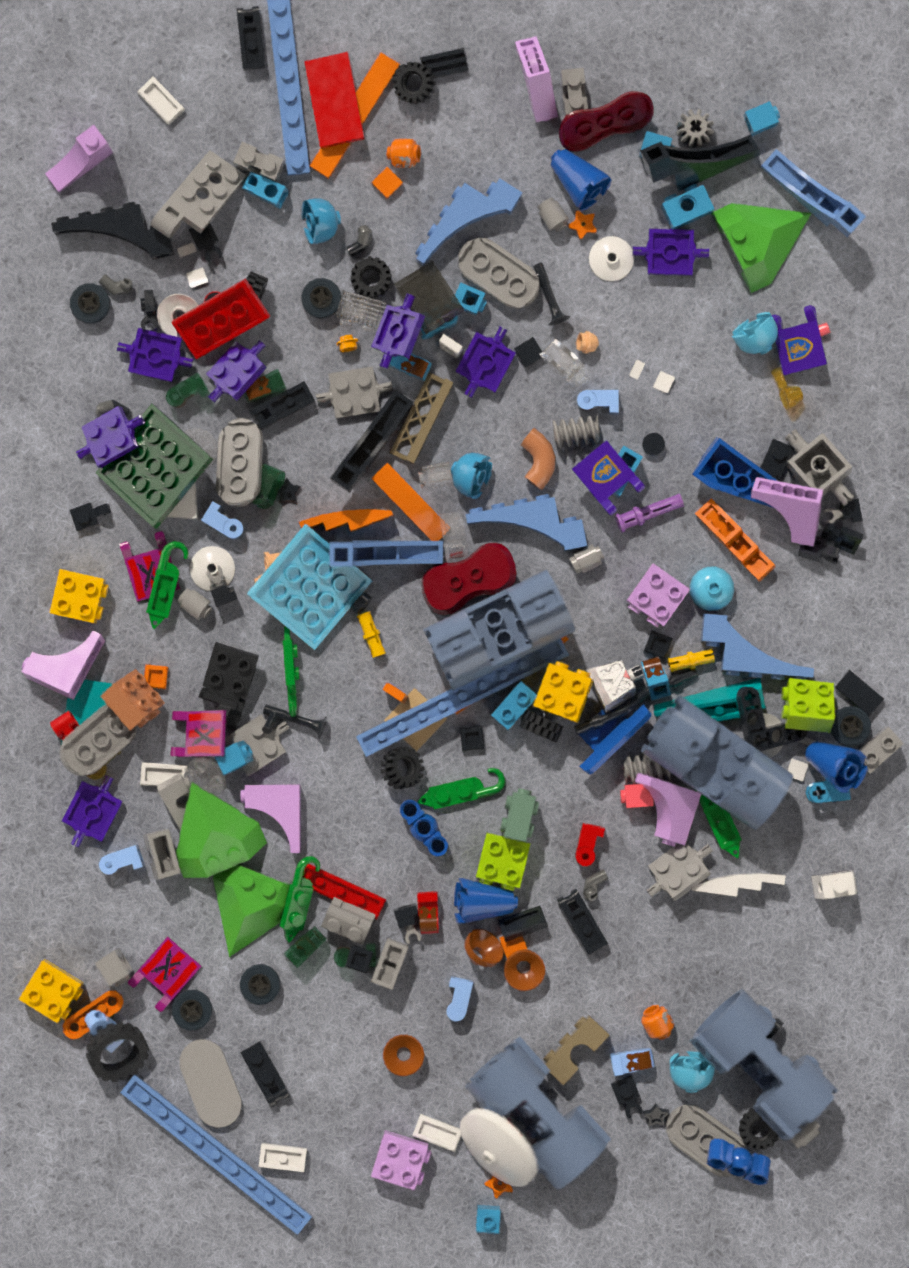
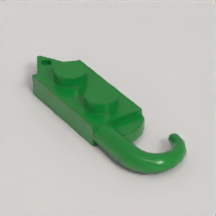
[146,541,189,629]
[417,768,506,810]
[694,789,742,858]

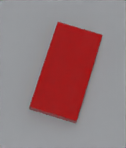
[304,52,365,149]
[171,278,270,360]

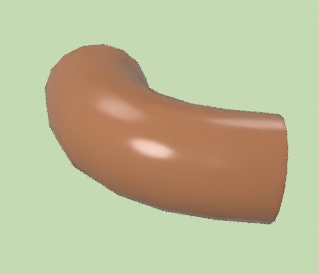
[521,428,556,491]

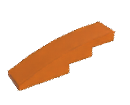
[371,463,451,541]
[695,498,776,582]
[299,509,393,532]

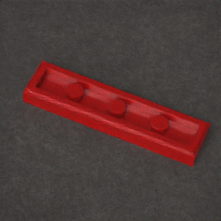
[303,863,386,920]

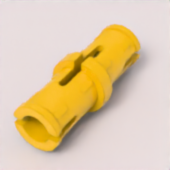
[357,611,386,658]
[667,648,715,672]

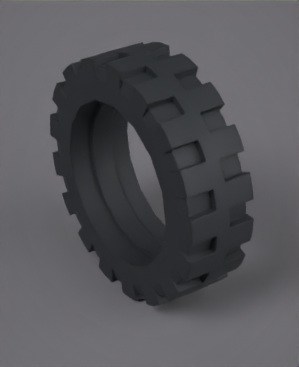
[86,1022,149,1082]

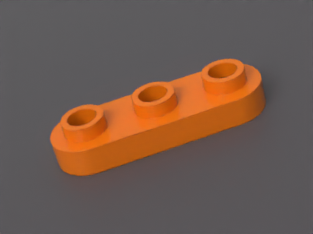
[63,990,124,1039]

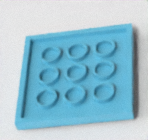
[247,524,372,650]

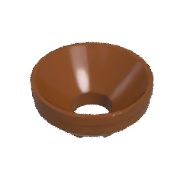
[464,929,504,967]
[504,949,545,991]
[383,1034,424,1076]

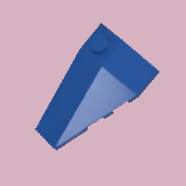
[692,437,777,508]

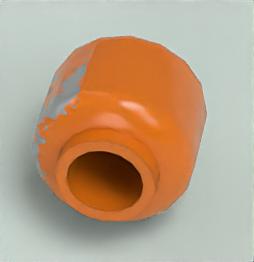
[387,139,421,168]
[641,1005,675,1040]

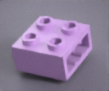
[626,564,690,628]
[371,1130,431,1190]

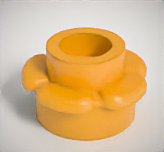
[336,335,358,352]

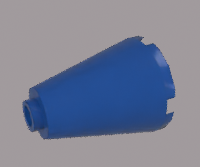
[551,149,612,211]
[805,741,868,793]
[454,878,518,924]

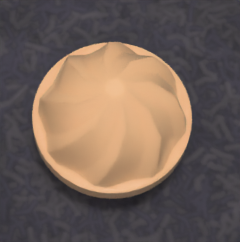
[576,331,599,354]

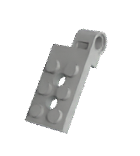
[151,150,246,239]

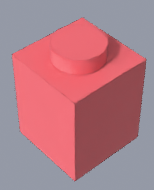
[620,784,654,808]

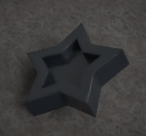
[274,478,301,503]
[643,1103,670,1127]

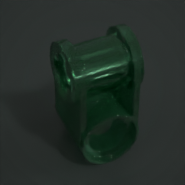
[251,463,286,510]

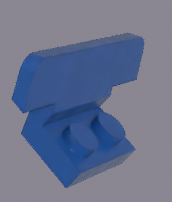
[578,704,652,775]

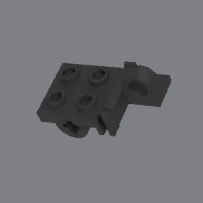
[198,642,259,730]

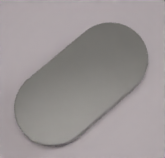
[458,238,540,309]
[216,418,263,507]
[60,705,137,776]
[179,1039,242,1128]
[666,1104,747,1177]

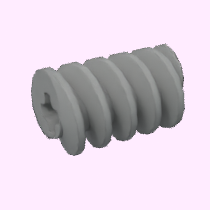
[553,415,600,448]
[624,755,671,785]

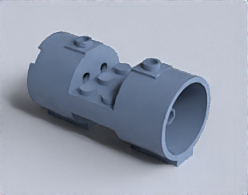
[423,570,576,690]
[641,696,793,830]
[689,989,838,1141]
[464,1037,611,1190]

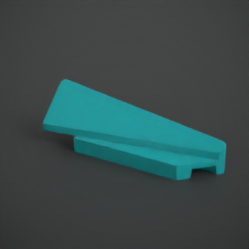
[654,678,766,721]

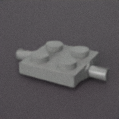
[316,367,393,418]
[225,714,290,777]
[646,842,713,901]

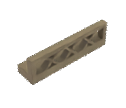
[390,372,453,465]

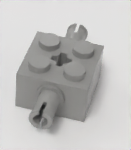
[785,429,855,506]

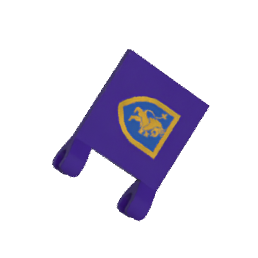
[772,305,828,376]
[572,440,645,516]

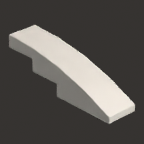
[691,873,786,897]

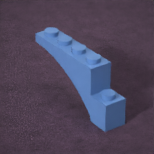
[761,149,866,238]
[415,178,522,266]
[465,494,587,551]
[330,540,443,566]
[701,614,814,680]

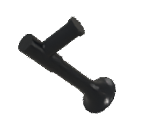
[533,262,570,326]
[262,704,327,739]

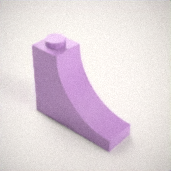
[515,36,558,122]
[45,125,113,193]
[751,477,823,546]
[21,631,105,700]
[635,773,701,847]
[241,784,301,853]

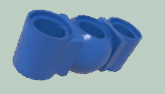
[400,799,448,856]
[707,1139,771,1185]

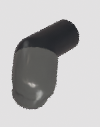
[346,225,373,257]
[95,400,130,417]

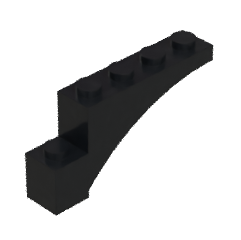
[640,135,761,191]
[51,202,175,260]
[330,389,414,493]

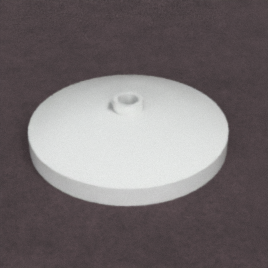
[460,1109,537,1187]

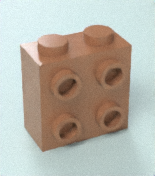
[101,669,165,730]

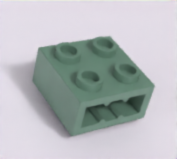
[500,788,539,842]

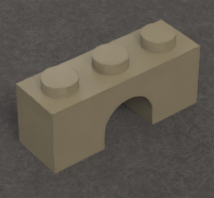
[543,1015,610,1085]

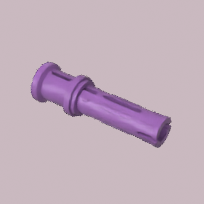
[615,493,684,533]

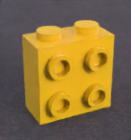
[50,569,109,624]
[533,661,594,723]
[19,959,84,1023]

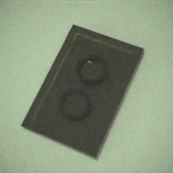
[395,260,464,334]

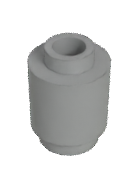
[538,197,569,233]
[569,544,604,574]
[177,588,212,620]
[790,1119,821,1149]

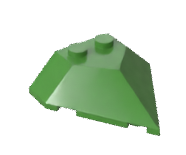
[711,203,811,293]
[175,781,267,878]
[213,864,290,957]

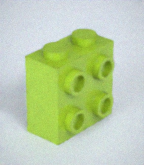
[781,678,835,733]
[476,832,531,891]

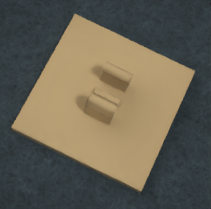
[384,688,447,751]

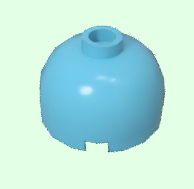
[732,312,778,355]
[689,566,735,611]
[669,1052,715,1093]

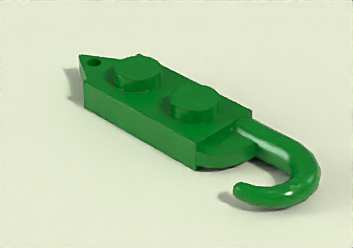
[283,626,300,717]
[280,856,321,943]

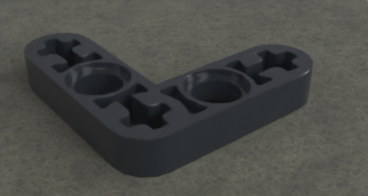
[736,687,807,751]

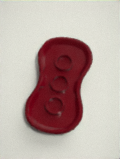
[559,91,654,152]
[421,542,517,615]

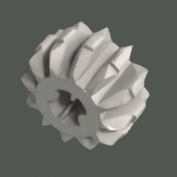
[676,109,714,147]

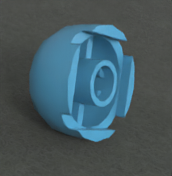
[302,198,341,244]
[451,452,492,499]

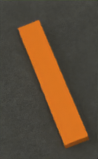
[310,53,400,179]

